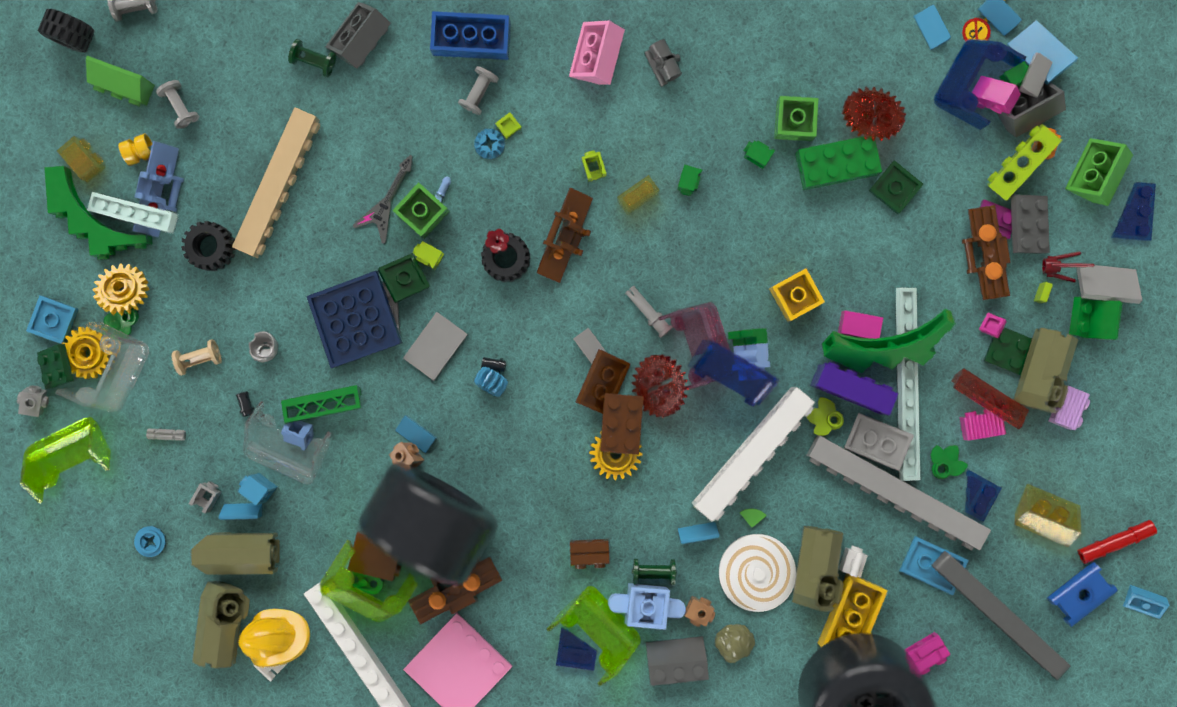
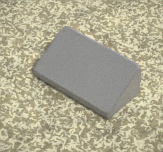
[1019,52,1052,98]
[573,328,606,364]

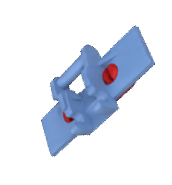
[133,141,184,237]

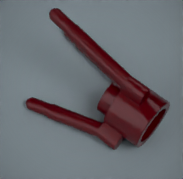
[1042,252,1095,282]

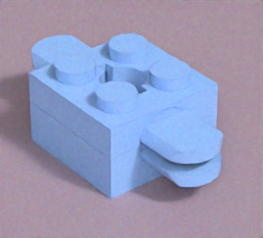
[608,583,686,630]

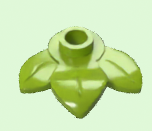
[806,397,844,436]

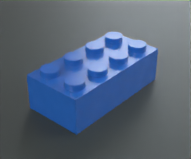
[430,11,511,60]

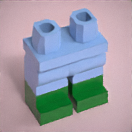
[728,328,770,380]

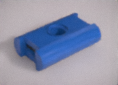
[1047,562,1118,627]

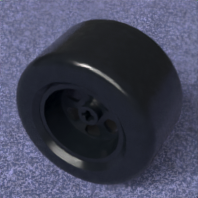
[358,463,498,585]
[798,633,936,707]

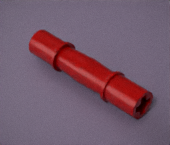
[1077,520,1157,564]

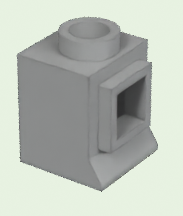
[189,481,221,513]

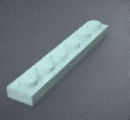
[87,192,178,233]

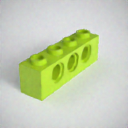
[987,124,1062,201]

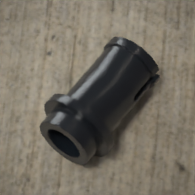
[481,357,506,373]
[236,391,255,417]

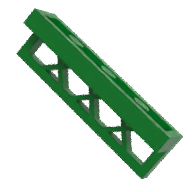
[281,385,362,424]

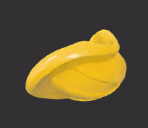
[238,609,310,667]

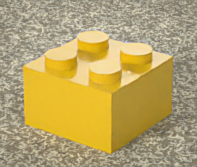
[769,269,825,322]

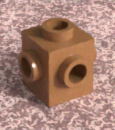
[389,442,424,468]
[684,596,715,627]

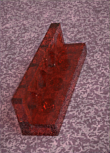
[951,368,1029,430]

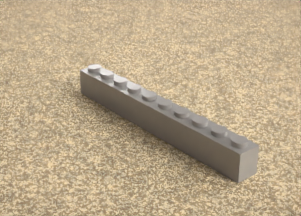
[806,435,991,551]

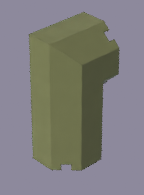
[1013,328,1078,414]
[792,526,843,612]
[191,532,280,575]
[192,581,250,668]

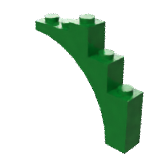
[44,166,153,260]
[822,308,955,373]

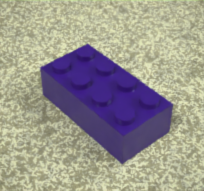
[810,362,898,415]

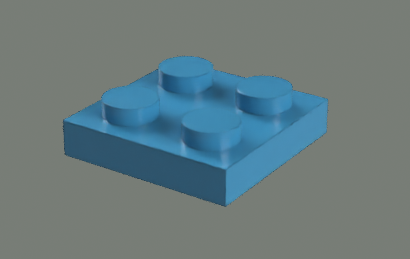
[26,295,78,344]

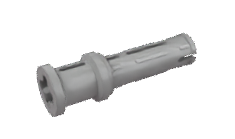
[625,286,673,338]

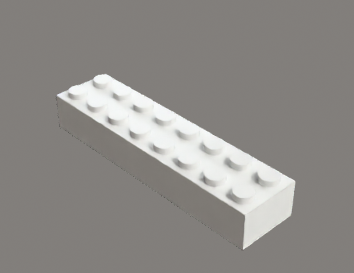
[692,387,815,522]

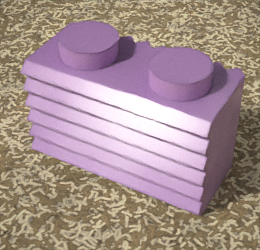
[1049,386,1090,430]

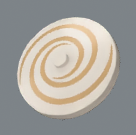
[719,534,796,612]

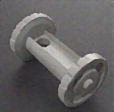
[107,0,157,21]
[458,66,499,115]
[156,80,199,129]

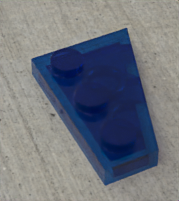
[1111,182,1156,241]

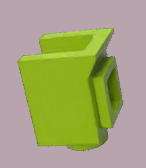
[581,150,607,182]
[413,241,444,270]

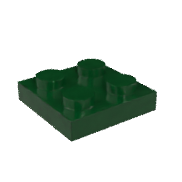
[868,160,924,214]
[377,253,430,303]
[984,328,1032,375]
[37,343,74,390]

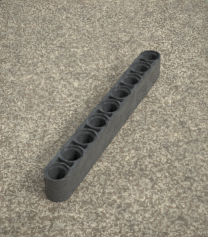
[931,551,1071,681]

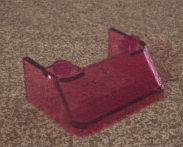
[659,302,735,391]

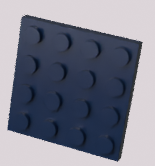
[306,271,403,369]

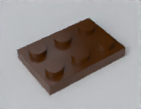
[576,349,631,414]
[600,393,643,455]

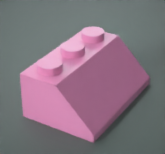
[569,21,625,85]

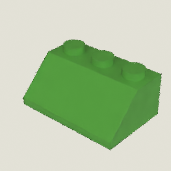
[86,56,155,107]
[1065,138,1133,206]

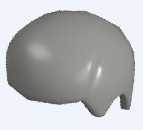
[249,331,278,363]

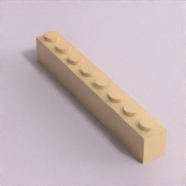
[232,107,320,258]

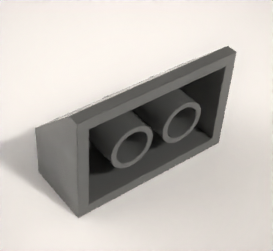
[325,2,391,69]
[997,82,1066,137]
[646,636,709,686]

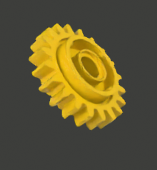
[93,263,150,316]
[61,326,116,379]
[589,431,643,480]

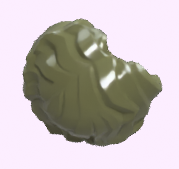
[715,624,755,663]

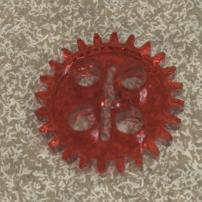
[842,87,906,141]
[631,354,689,417]

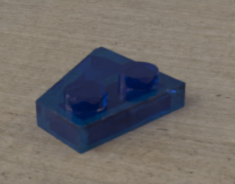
[965,470,1002,522]
[556,627,597,671]

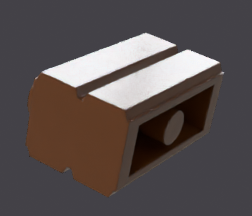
[570,539,610,569]

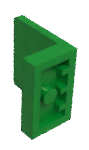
[1069,297,1123,340]

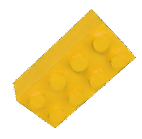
[818,573,888,647]

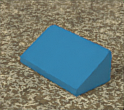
[978,0,1022,36]
[913,5,951,50]
[395,415,437,453]
[219,503,262,520]
[678,522,719,544]
[1123,585,1170,619]

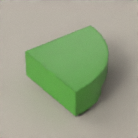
[739,508,767,528]

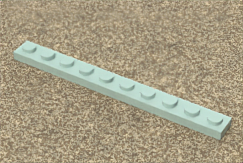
[896,288,920,481]

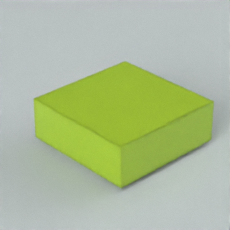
[495,112,522,139]
[1034,282,1053,303]

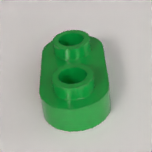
[345,571,384,595]

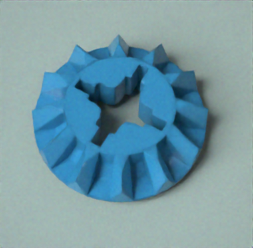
[474,128,505,159]
[134,526,166,557]

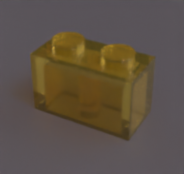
[57,136,105,182]
[617,175,660,215]

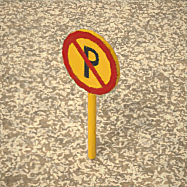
[962,0,1006,46]

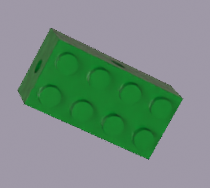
[795,134,882,190]

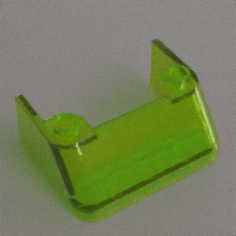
[20,417,111,504]
[319,539,418,622]
[546,586,641,686]

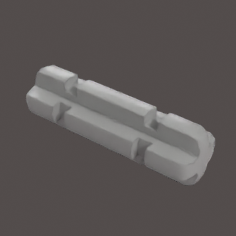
[146,429,186,441]

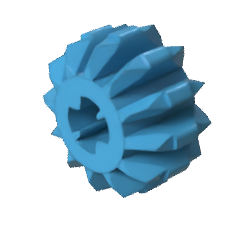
[474,367,508,397]

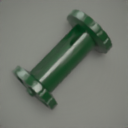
[288,39,337,77]
[632,559,677,585]

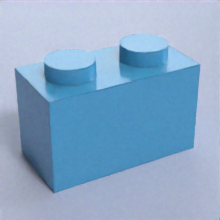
[237,473,277,505]

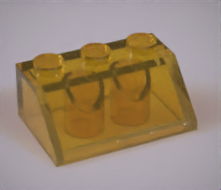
[1015,484,1081,547]

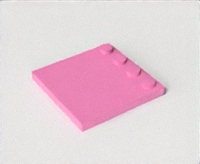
[403,613,512,707]

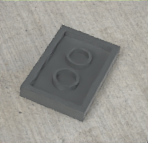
[1011,195,1050,254]

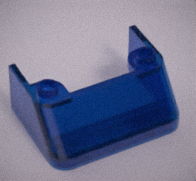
[934,39,1027,130]
[688,340,779,407]

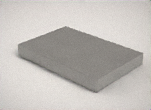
[1077,265,1142,304]
[403,312,468,381]
[844,413,914,471]

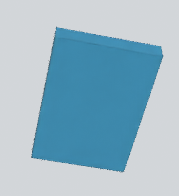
[1006,20,1078,85]
[899,536,969,595]

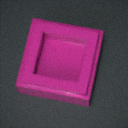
[979,313,1007,338]

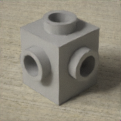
[17,385,49,417]

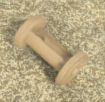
[172,339,222,376]

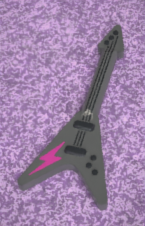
[353,155,413,244]

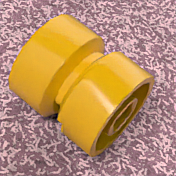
[118,133,152,166]

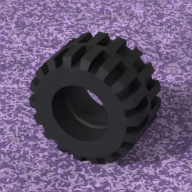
[37,9,95,52]
[181,221,236,271]
[481,232,530,282]

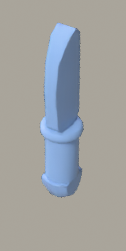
[435,177,451,202]

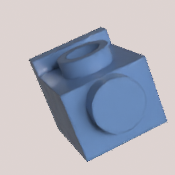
[281,421,314,451]

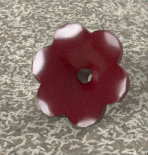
[485,229,509,253]

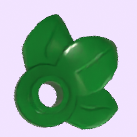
[103,308,139,339]
[930,445,968,479]

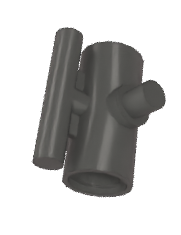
[644,39,682,87]

